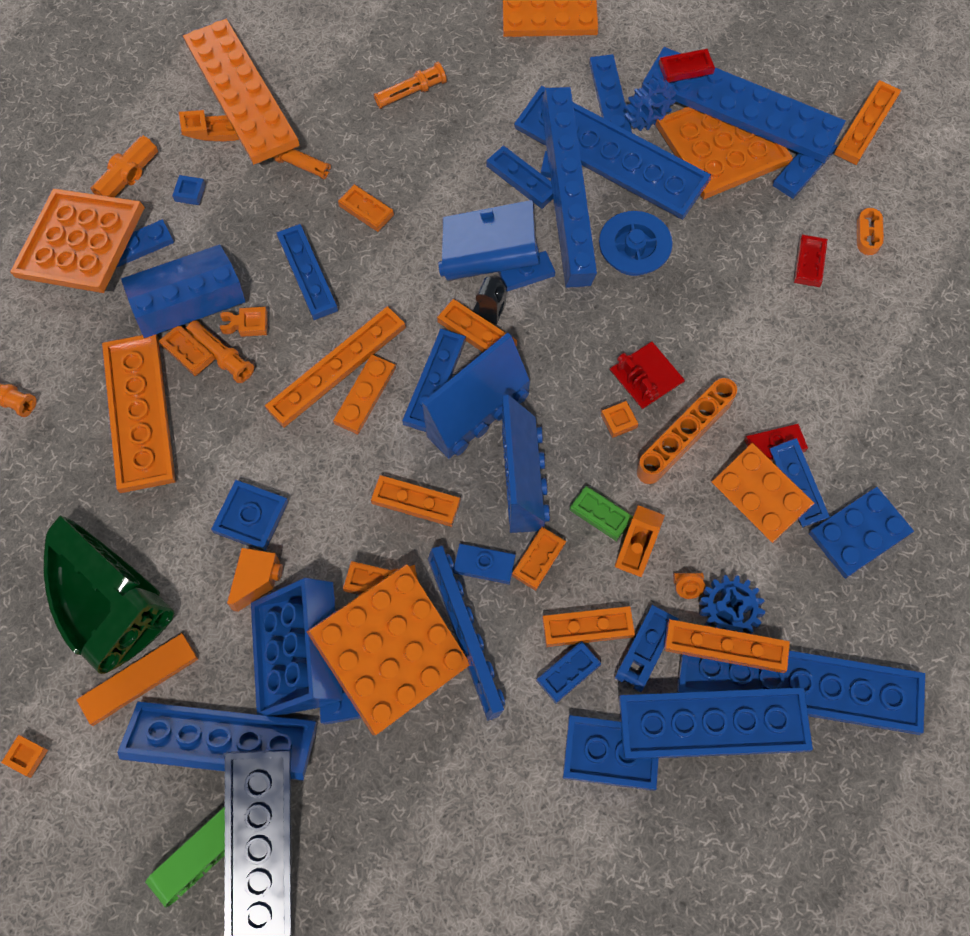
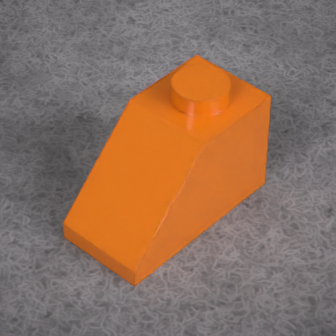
[615,505,665,578]
[227,548,283,612]

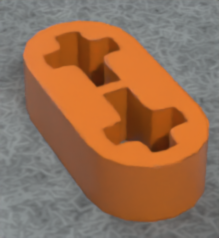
[857,208,884,255]

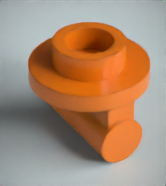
[673,573,705,599]

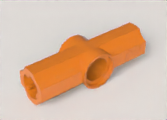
[91,135,159,197]

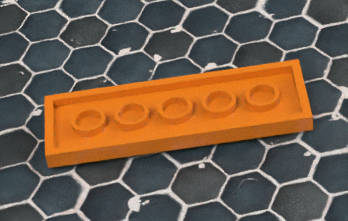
[102,334,176,493]

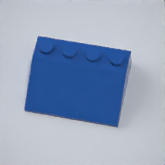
[121,244,246,338]
[422,333,530,459]
[502,395,550,533]
[251,578,343,717]

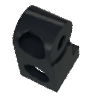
[473,277,506,324]

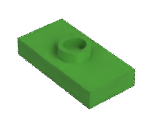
[570,486,633,542]

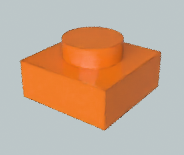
[601,401,638,438]
[1,735,48,778]

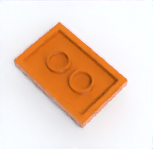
[712,443,815,543]

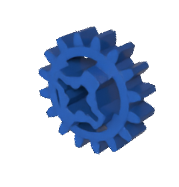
[625,77,676,131]
[699,575,765,634]

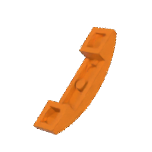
[179,105,279,141]

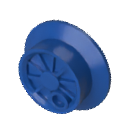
[599,211,672,276]

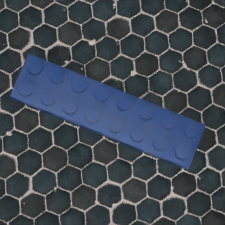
[643,47,846,163]
[514,85,711,220]
[677,651,925,735]

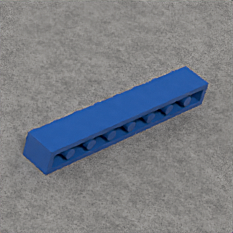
[541,87,597,288]

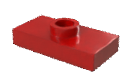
[659,48,715,82]
[794,234,828,287]
[745,423,808,460]

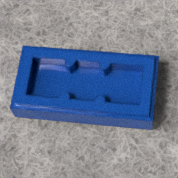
[498,251,555,292]
[453,544,516,585]
[536,641,601,704]

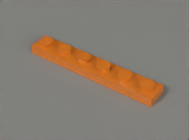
[265,306,406,428]

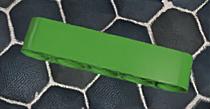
[145,807,225,908]

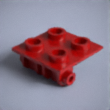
[609,342,685,409]

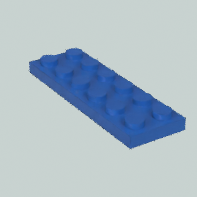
[619,688,813,760]
[117,701,317,780]

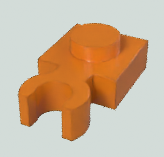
[220,307,268,337]

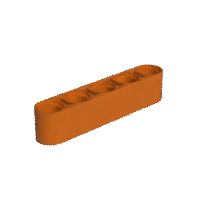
[637,378,737,484]

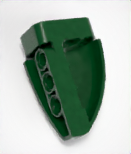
[44,515,175,674]

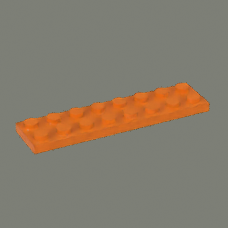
[183,18,300,165]

